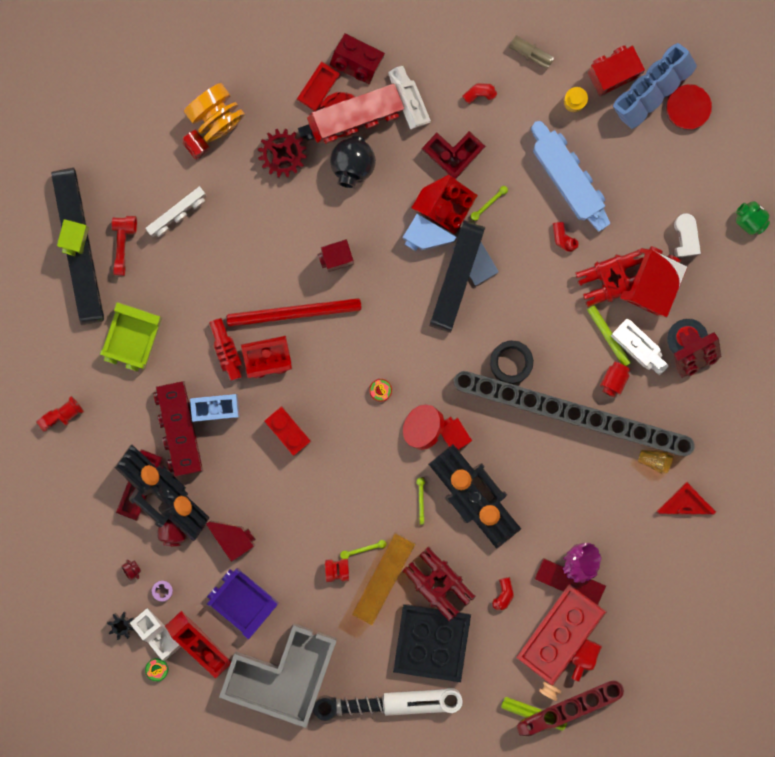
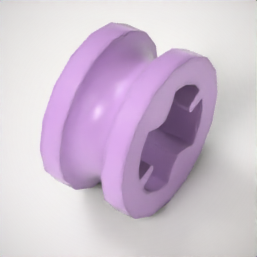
[152,581,173,601]

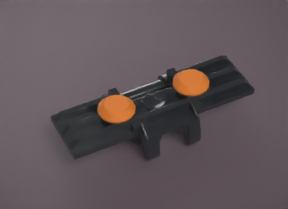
[428,444,521,549]
[114,445,210,541]

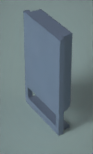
[453,242,499,286]

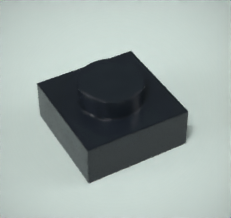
[298,124,315,141]

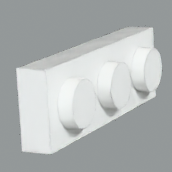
[146,186,207,237]

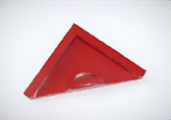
[656,482,716,515]

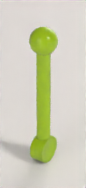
[471,186,508,221]
[416,477,425,525]
[340,540,387,559]

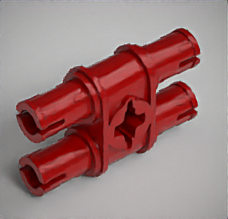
[575,249,643,308]

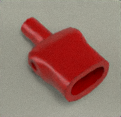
[571,639,602,682]

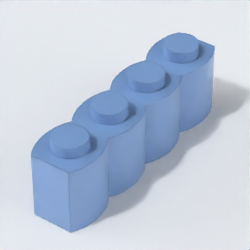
[613,43,697,129]

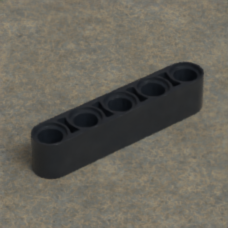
[429,220,485,333]

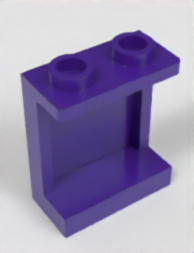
[207,568,279,639]

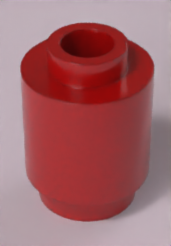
[600,362,630,397]

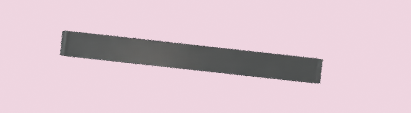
[454,371,695,456]

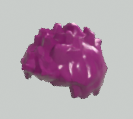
[563,543,602,583]

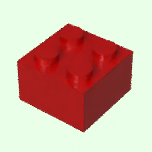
[588,45,645,97]

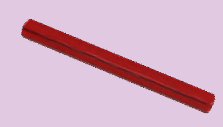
[226,298,362,326]

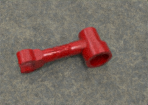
[112,216,137,276]

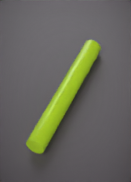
[587,305,631,366]

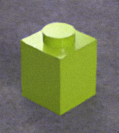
[57,219,89,256]

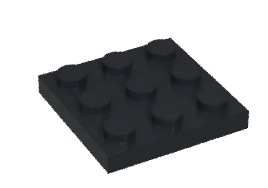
[393,604,471,683]

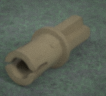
[509,35,554,69]

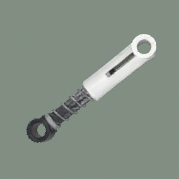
[313,688,463,721]

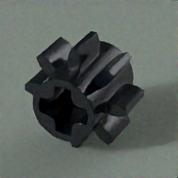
[107,611,135,640]

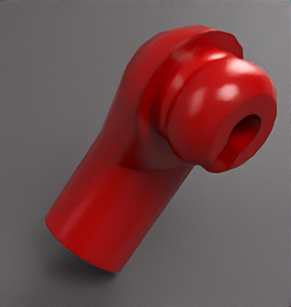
[462,83,497,104]
[553,222,579,252]
[492,577,514,610]

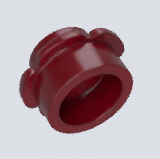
[121,560,141,581]

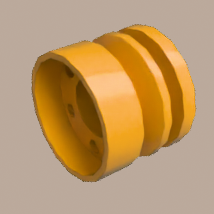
[184,83,245,143]

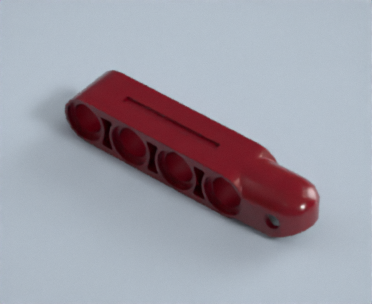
[517,680,624,736]

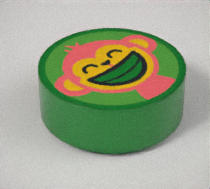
[145,658,169,682]

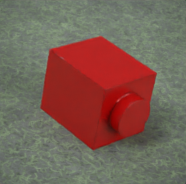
[442,417,472,450]

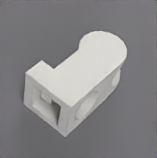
[674,214,701,258]

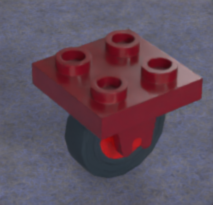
[667,319,722,378]

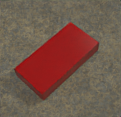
[297,61,341,112]

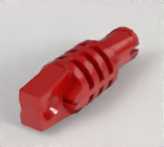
[209,318,242,381]

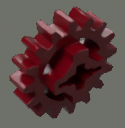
[258,128,307,179]

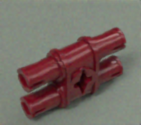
[402,547,476,622]

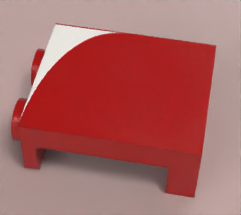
[620,246,687,318]

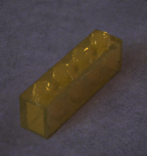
[352,532,415,625]

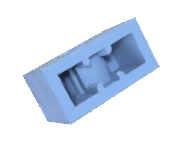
[190,394,240,422]

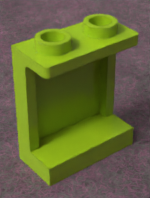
[100,302,162,372]

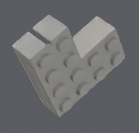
[219,623,337,728]

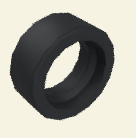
[490,340,534,384]

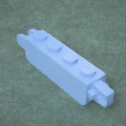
[531,121,610,232]

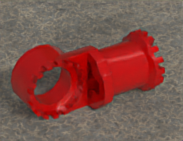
[36,396,84,432]

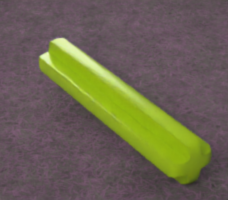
[501,697,567,731]

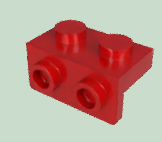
[241,336,292,379]

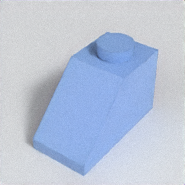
[403,214,456,251]

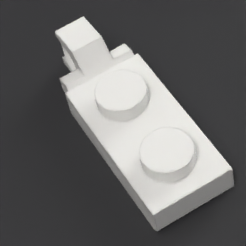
[388,66,431,129]
[611,319,669,375]

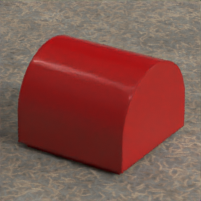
[182,129,210,160]

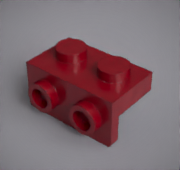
[330,33,385,84]

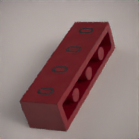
[153,381,203,476]

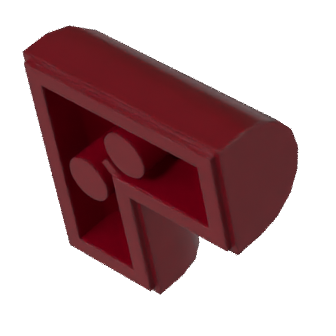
[421,131,486,179]

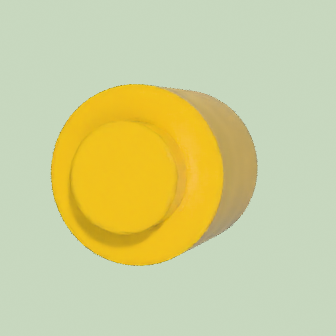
[563,87,588,113]

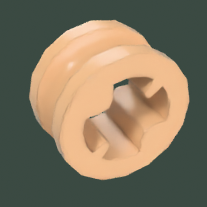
[539,681,562,701]

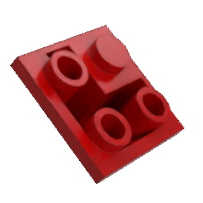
[411,175,478,235]

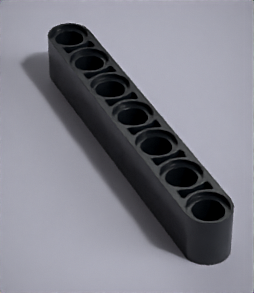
[51,167,104,326]

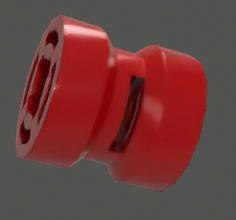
[325,559,349,582]

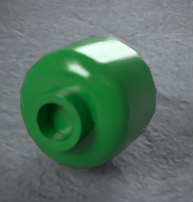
[736,201,770,235]

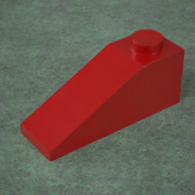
[165,610,231,679]

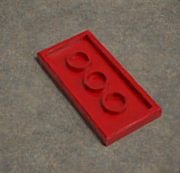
[516,584,607,686]

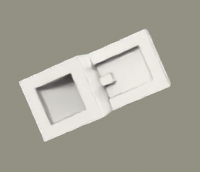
[130,608,181,661]

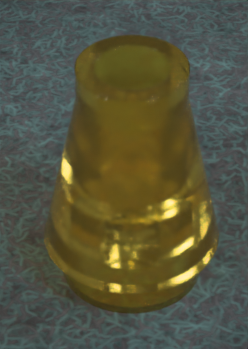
[638,450,673,474]

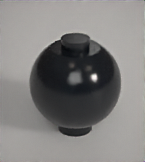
[330,136,376,189]

